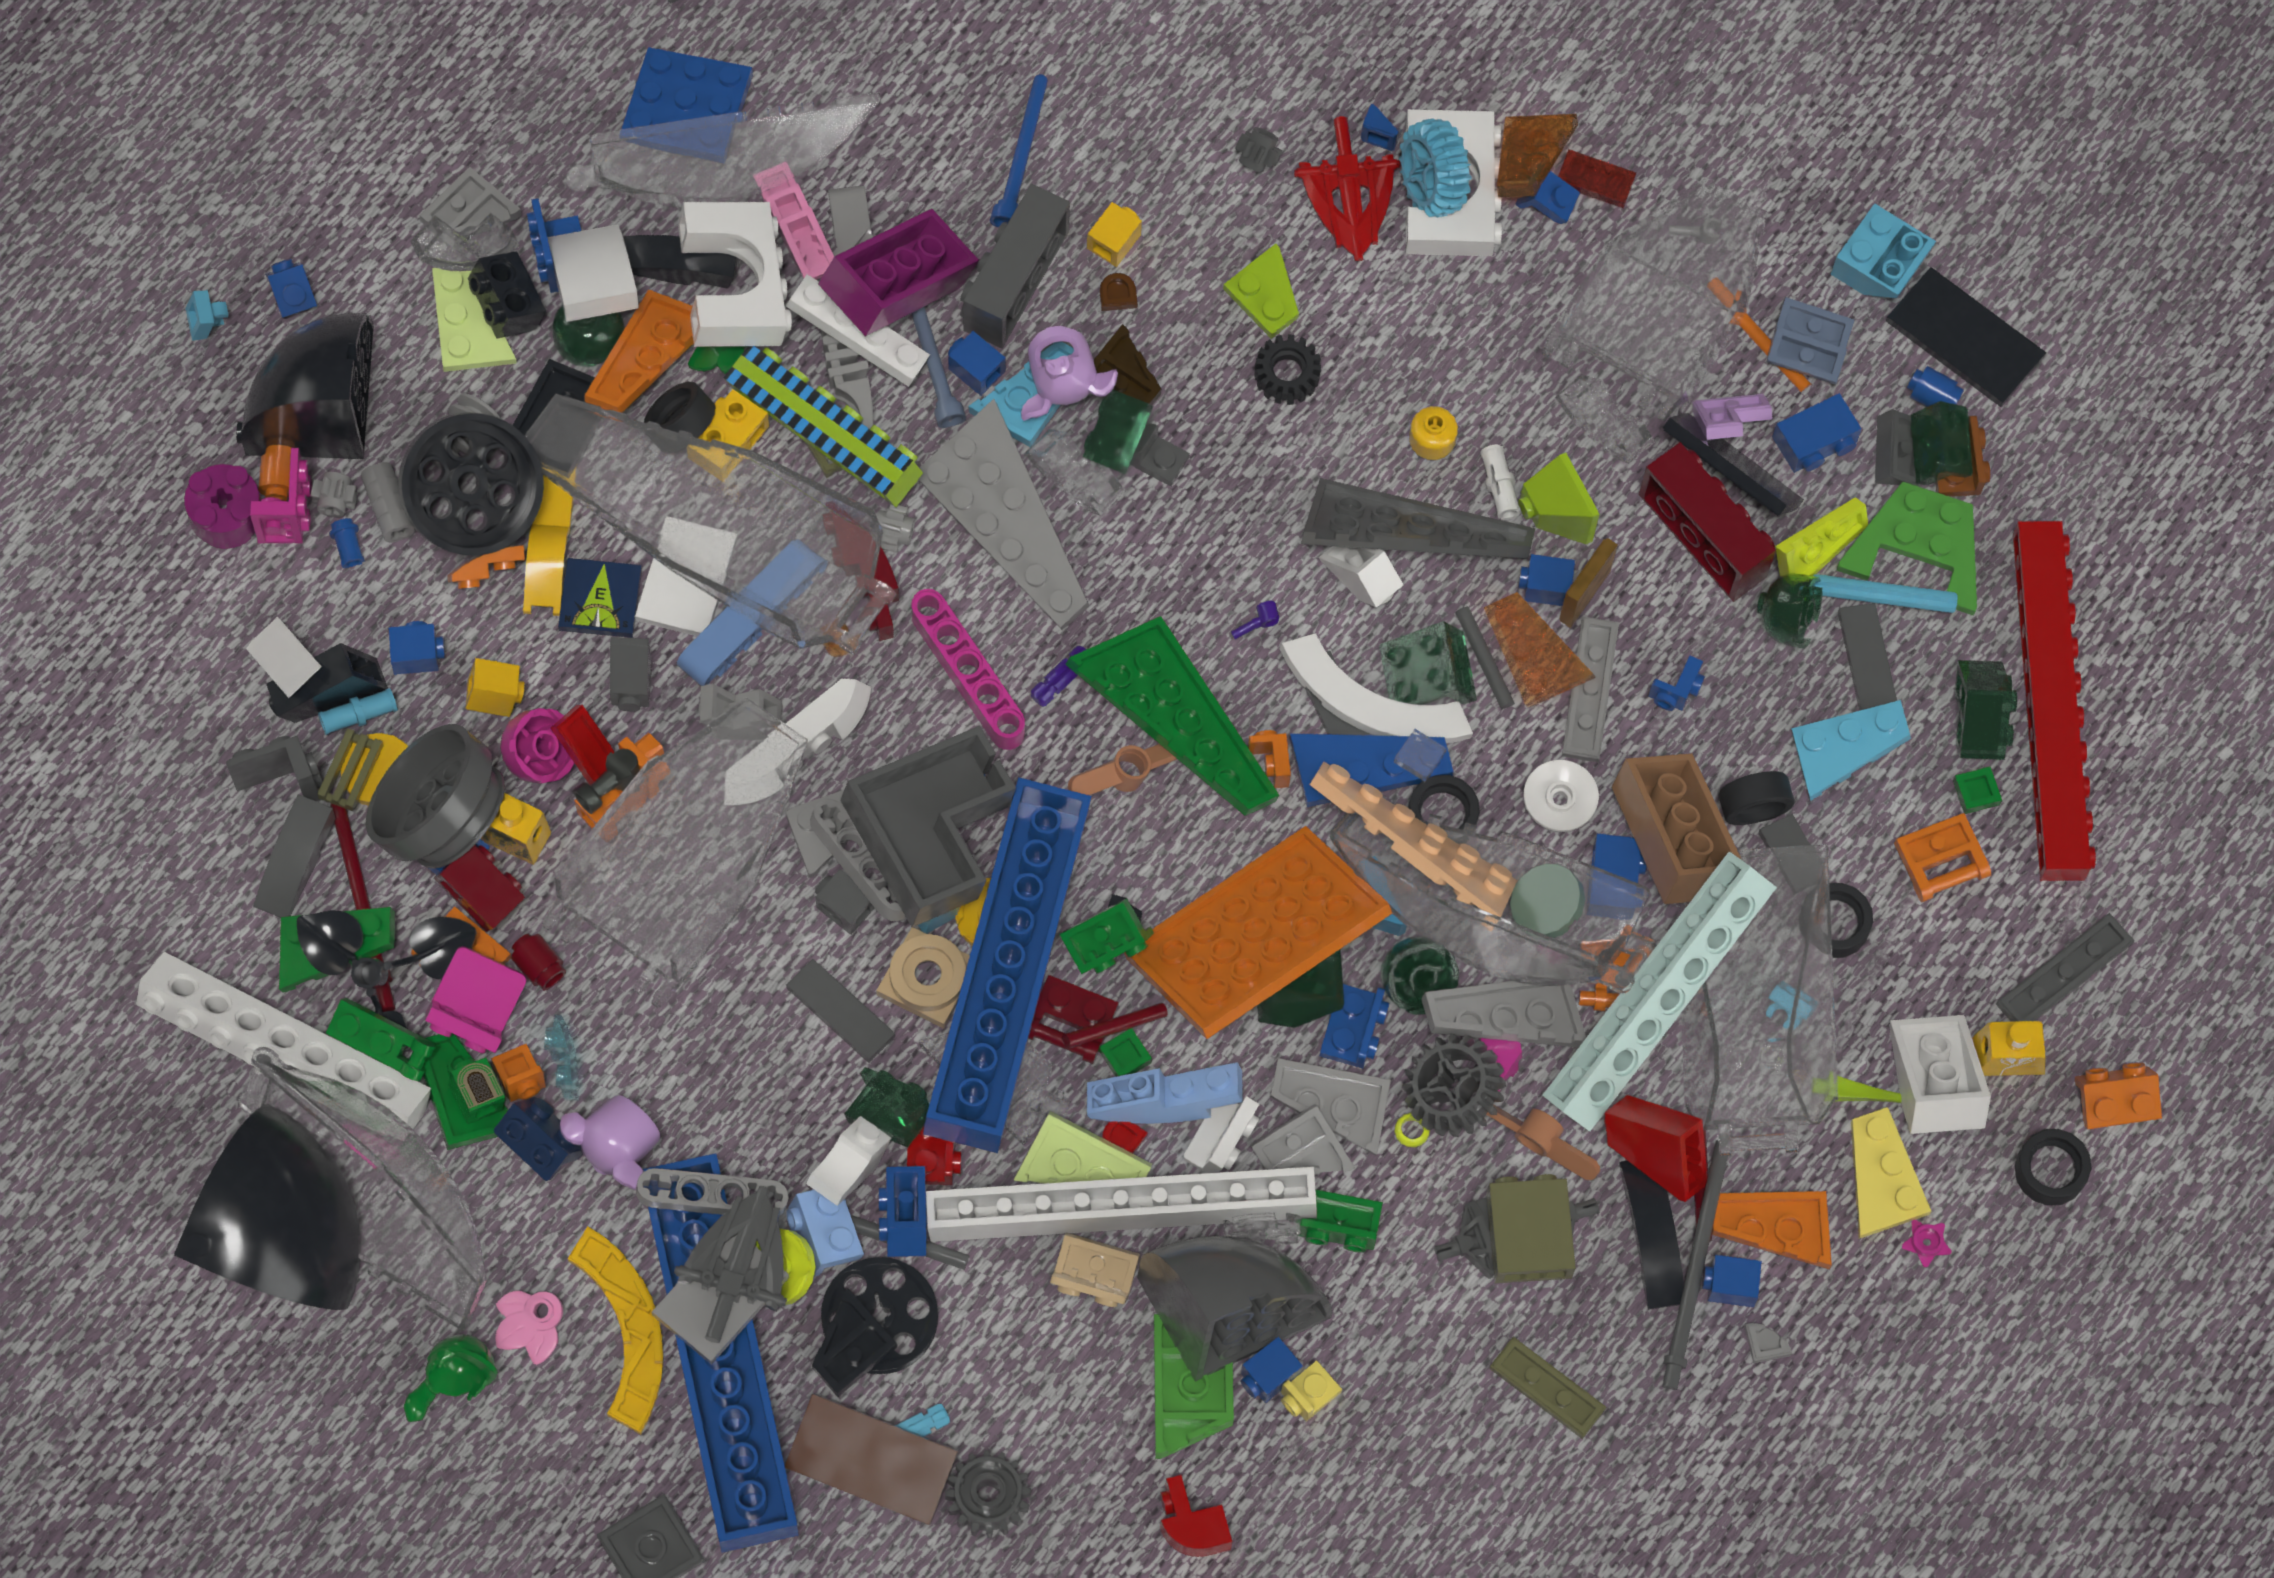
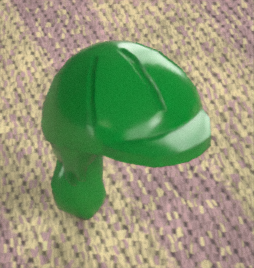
[403,1334,498,1422]

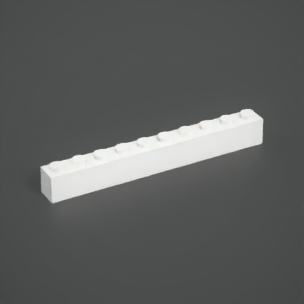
[926,1167,1317,1242]

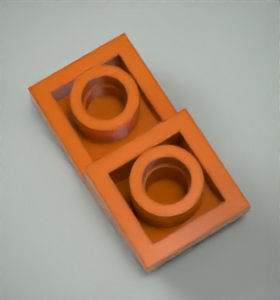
[447,545,525,589]

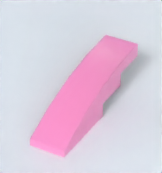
[752,160,834,280]

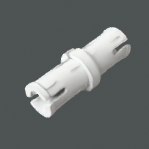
[1480,444,1521,520]

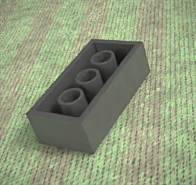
[960,183,1070,349]

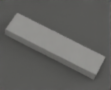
[1562,616,1619,763]

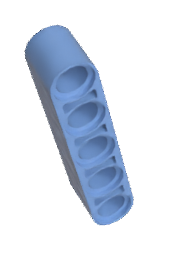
[677,538,829,686]

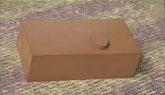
[1611,753,1742,904]

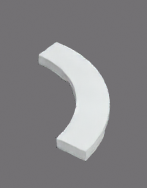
[1279,633,1473,743]

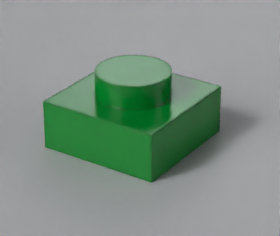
[1953,766,2002,814]
[1099,1028,1152,1077]

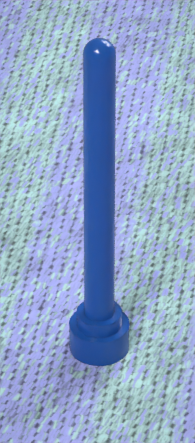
[990,74,1048,227]

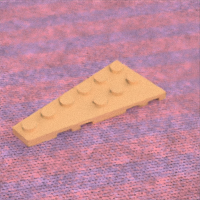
[1310,762,1518,928]

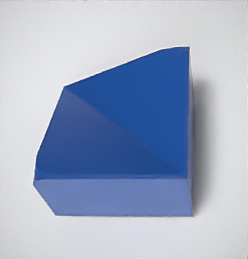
[1361,104,1402,151]

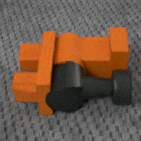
[573,732,668,840]

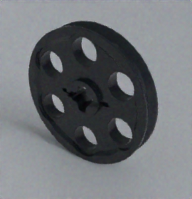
[821,1257,938,1374]

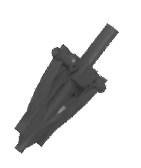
[674,1186,787,1343]

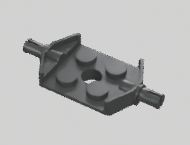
[1434,1197,1600,1279]

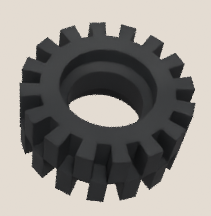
[1254,334,1321,405]

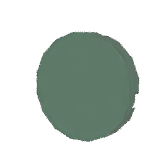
[1510,864,1585,939]

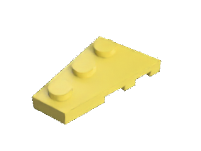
[1851,1107,1931,1239]

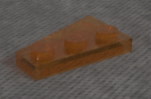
[1497,114,1578,198]
[1484,592,1596,707]

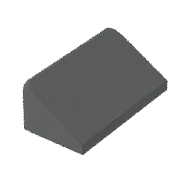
[1875,409,1921,486]

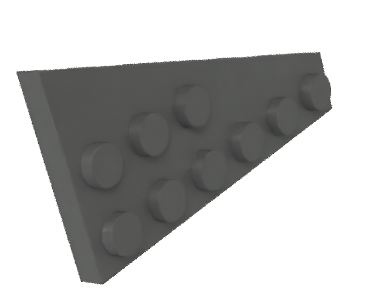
[1301,478,1535,559]

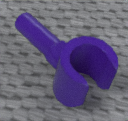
[1231,600,1279,639]

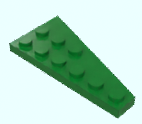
[1066,616,1279,816]

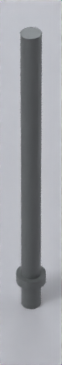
[1662,1140,1731,1390]

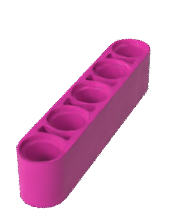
[911,589,1025,750]

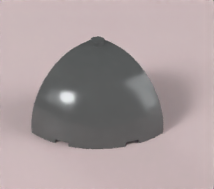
[1137,1236,1332,1381]

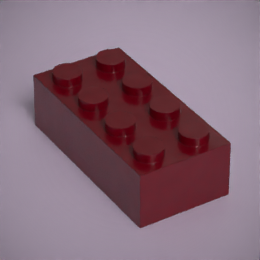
[1639,442,1776,602]

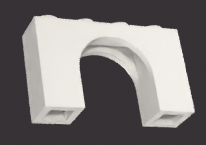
[1405,109,1502,256]
[678,202,792,347]

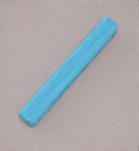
[1810,574,1958,613]

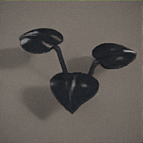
[297,910,477,1067]

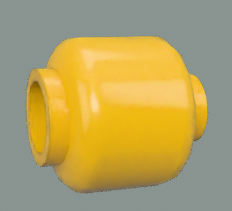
[1409,406,1458,460]

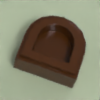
[1100,273,1138,311]

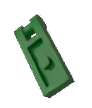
[326,997,436,1081]

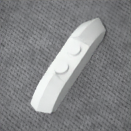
[725,679,871,806]

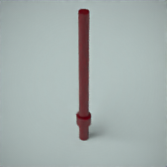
[330,803,396,1012]

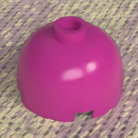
[500,708,574,784]

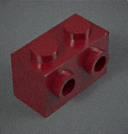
[434,845,525,932]

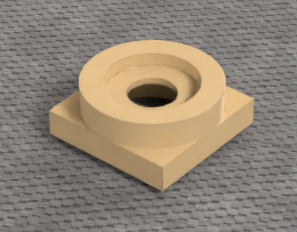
[876,927,970,1029]

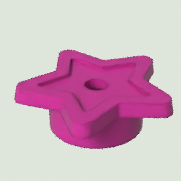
[1902,1220,1952,1267]

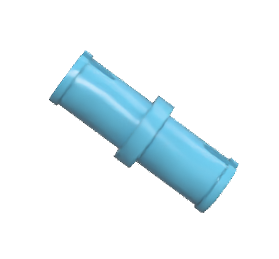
[318,688,397,735]

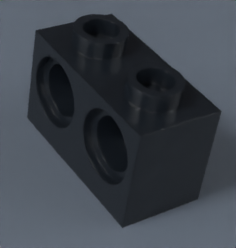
[467,251,546,339]

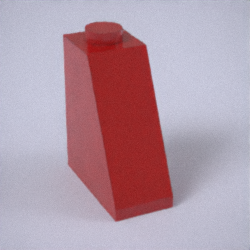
[1604,1095,1707,1202]

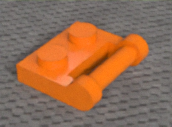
[1894,813,1991,902]

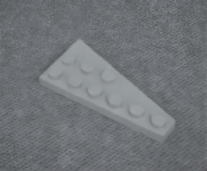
[918,399,1090,630]

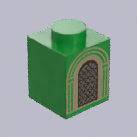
[448,1057,505,1124]

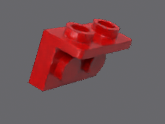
[907,1107,961,1185]

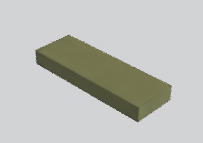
[1489,1337,1607,1439]

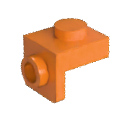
[491,1044,546,1102]

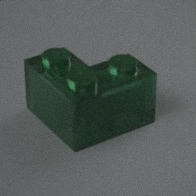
[1955,660,2017,760]

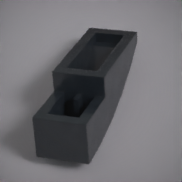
[623,235,736,289]

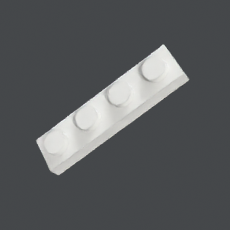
[786,274,930,387]

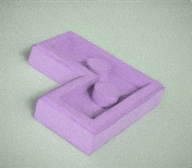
[1692,394,1772,440]

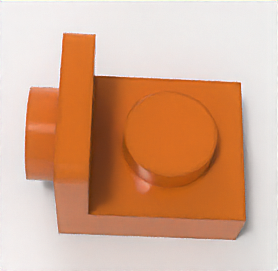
[1248,730,1291,788]

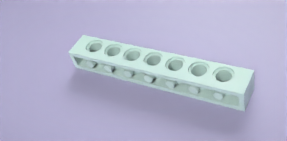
[1542,852,1777,1131]

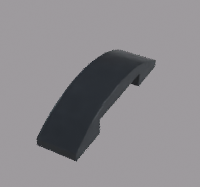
[1619,1161,1684,1310]

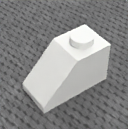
[1318,546,1403,608]

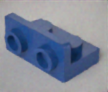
[1319,983,1390,1069]

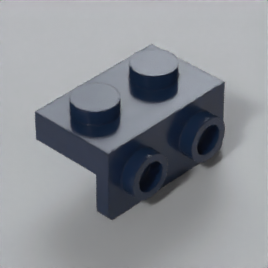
[494,1096,583,1181]

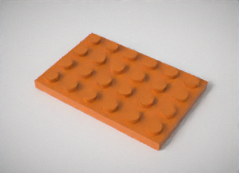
[1124,826,1392,1039]

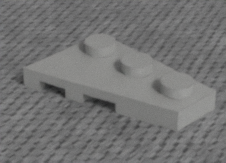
[1271,1058,1391,1156]

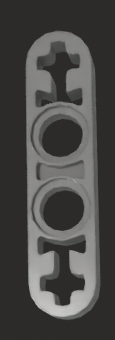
[810,799,906,921]
[636,1168,789,1216]

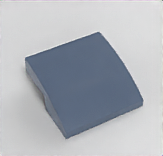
[1766,297,1855,385]

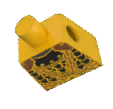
[480,793,551,865]

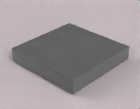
[596,1494,705,1578]

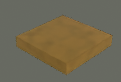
[1559,538,1618,628]

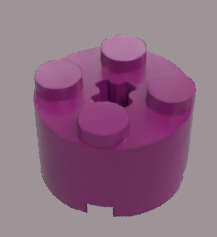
[184,464,261,549]

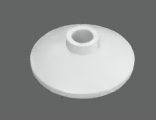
[1523,760,1599,832]

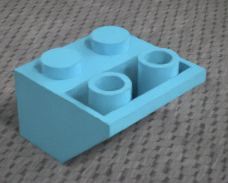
[1831,203,1936,298]

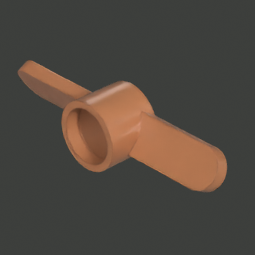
[1068,744,1177,795]
[1486,1104,1600,1180]

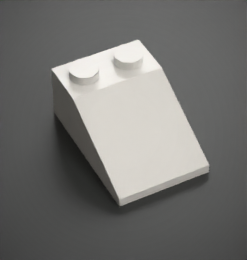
[1889,1015,1991,1134]

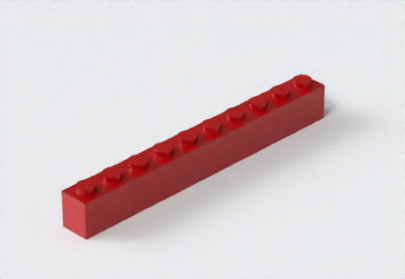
[2013,521,2096,881]

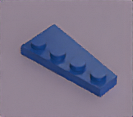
[1289,734,1454,807]

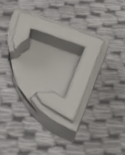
[1744,1323,1792,1364]

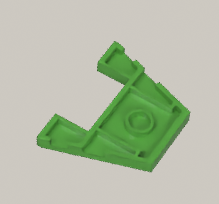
[1836,482,1977,616]

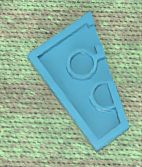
[968,341,1074,448]
[1791,700,1911,801]

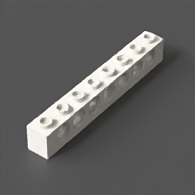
[136,952,431,1142]

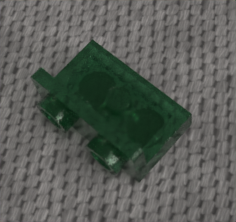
[1083,389,1154,474]
[1911,401,1973,485]
[844,1067,929,1148]

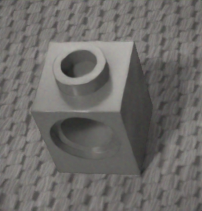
[815,869,875,935]

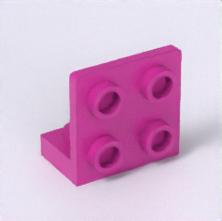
[250,448,312,543]

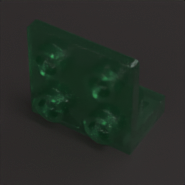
[1379,621,1477,705]

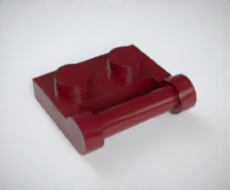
[1028,975,1119,1064]

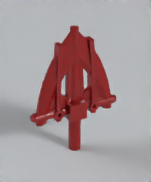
[1294,116,1400,261]

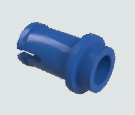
[329,518,365,568]

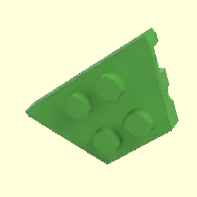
[1154,1314,1234,1459]

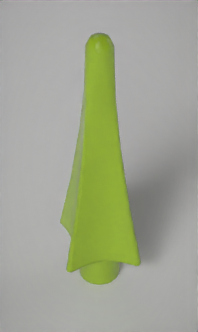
[1806,1072,1902,1103]

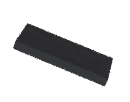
[1886,267,2047,407]
[1663,413,1804,516]

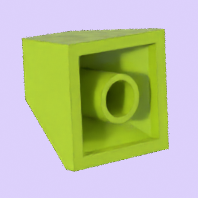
[1518,452,1600,544]

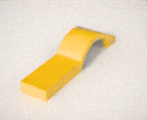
[523,466,577,616]

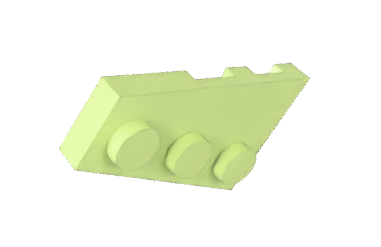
[432,264,517,372]

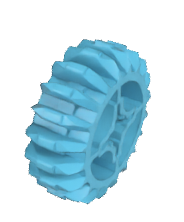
[1399,118,1472,218]

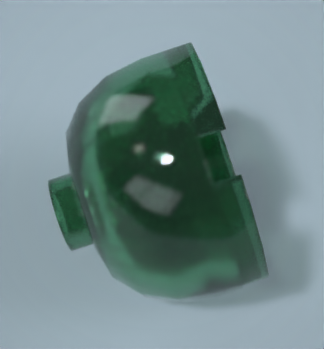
[552,305,625,368]
[1757,573,1823,649]
[1380,936,1459,1015]

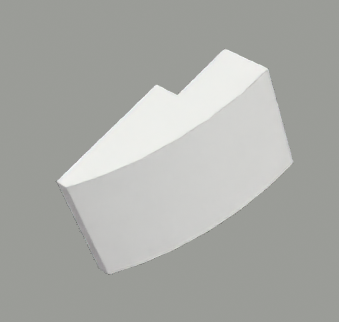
[547,224,639,322]

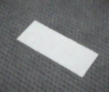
[247,617,322,698]

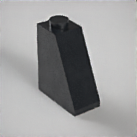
[266,643,388,723]

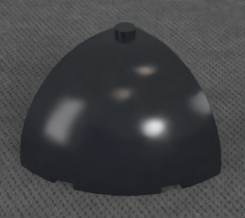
[236,313,374,459]
[174,1104,360,1310]

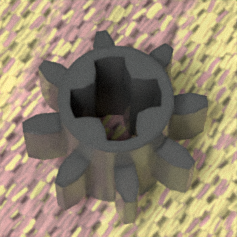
[1235,127,1282,172]

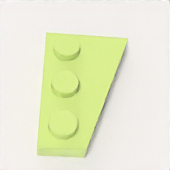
[1014,1111,1152,1184]

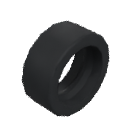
[643,381,715,452]
[1719,771,1795,825]
[1408,775,1480,845]
[1799,883,1873,958]
[2015,1129,2092,1206]

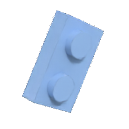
[787,1190,864,1277]

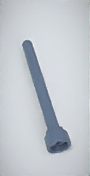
[911,307,966,428]

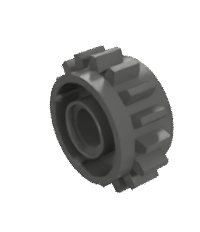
[945,1450,1031,1538]

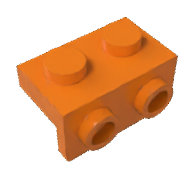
[2075,1062,2162,1129]

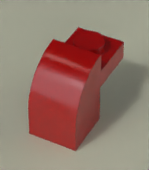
[1160,1475,1232,1557]

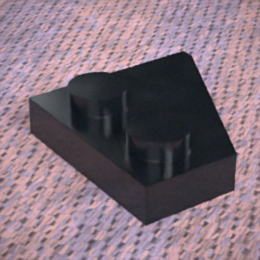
[812,1289,897,1397]

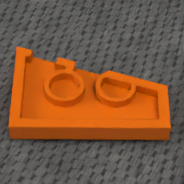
[1712,1191,1832,1270]

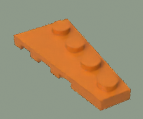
[585,289,694,416]

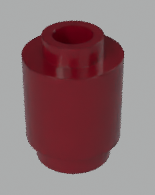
[511,933,566,991]

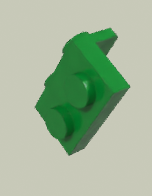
[1298,1190,1383,1253]

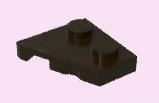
[1094,324,1162,422]

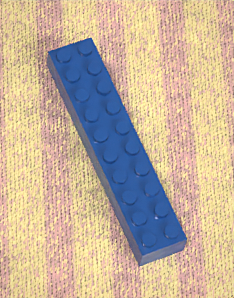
[923,777,1092,1153]
[642,1153,799,1553]

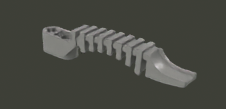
[818,185,873,429]

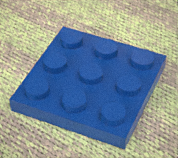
[619,47,753,163]

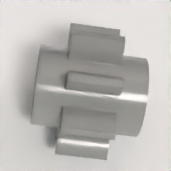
[310,472,358,517]
[872,504,915,552]

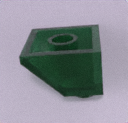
[1257,949,1344,1028]

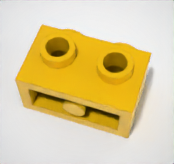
[688,389,769,481]

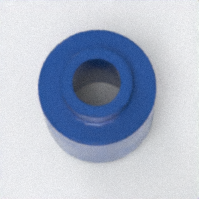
[1907,366,1964,415]

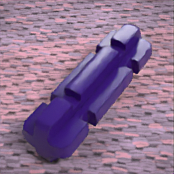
[1031,645,1086,707]

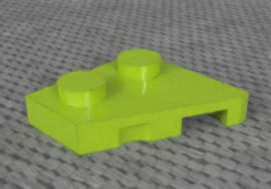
[1223,243,1299,339]

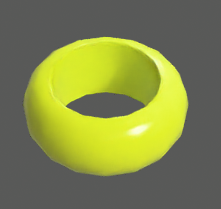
[1394,1113,1430,1148]

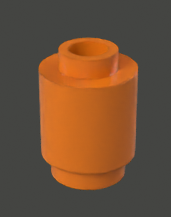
[258,445,291,501]

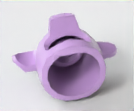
[1021,326,1118,421]
[560,1095,660,1190]

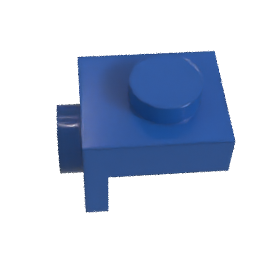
[1516,169,1580,224]
[265,259,317,318]
[1648,655,1705,711]

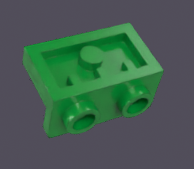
[1059,898,1154,974]

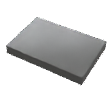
[652,1235,789,1365]

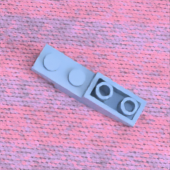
[1087,1062,1243,1124]

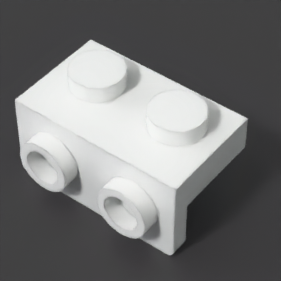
[1183,1096,1259,1173]

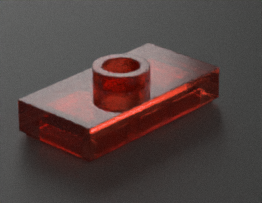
[1558,149,1636,208]

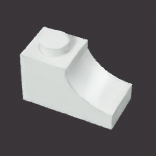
[806,1116,891,1206]

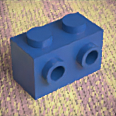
[879,1166,926,1257]

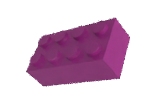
[818,208,979,337]

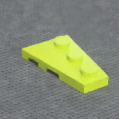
[1775,497,1868,596]

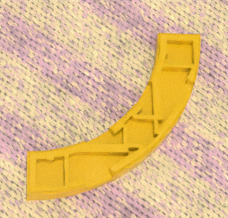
[567,1226,663,1435]

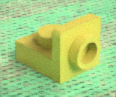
[1281,1360,1342,1422]

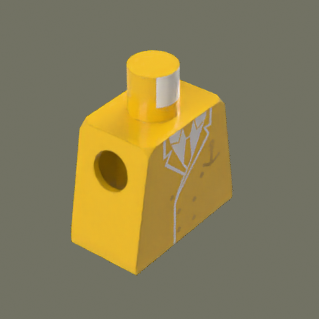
[1972,1021,2046,1076]

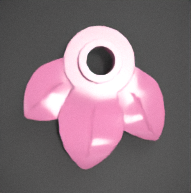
[495,1291,563,1365]

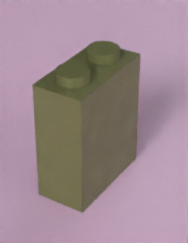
[1486,1174,1576,1283]

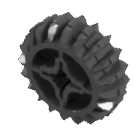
[1403,1034,1506,1137]

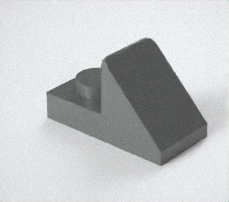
[1107,422,1190,487]

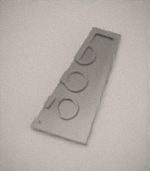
[1422,973,1586,1048]

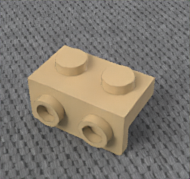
[1050,1233,1140,1307]

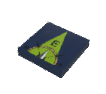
[558,558,642,638]

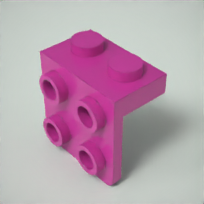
[425,946,526,1053]

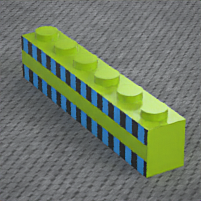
[723,346,923,507]

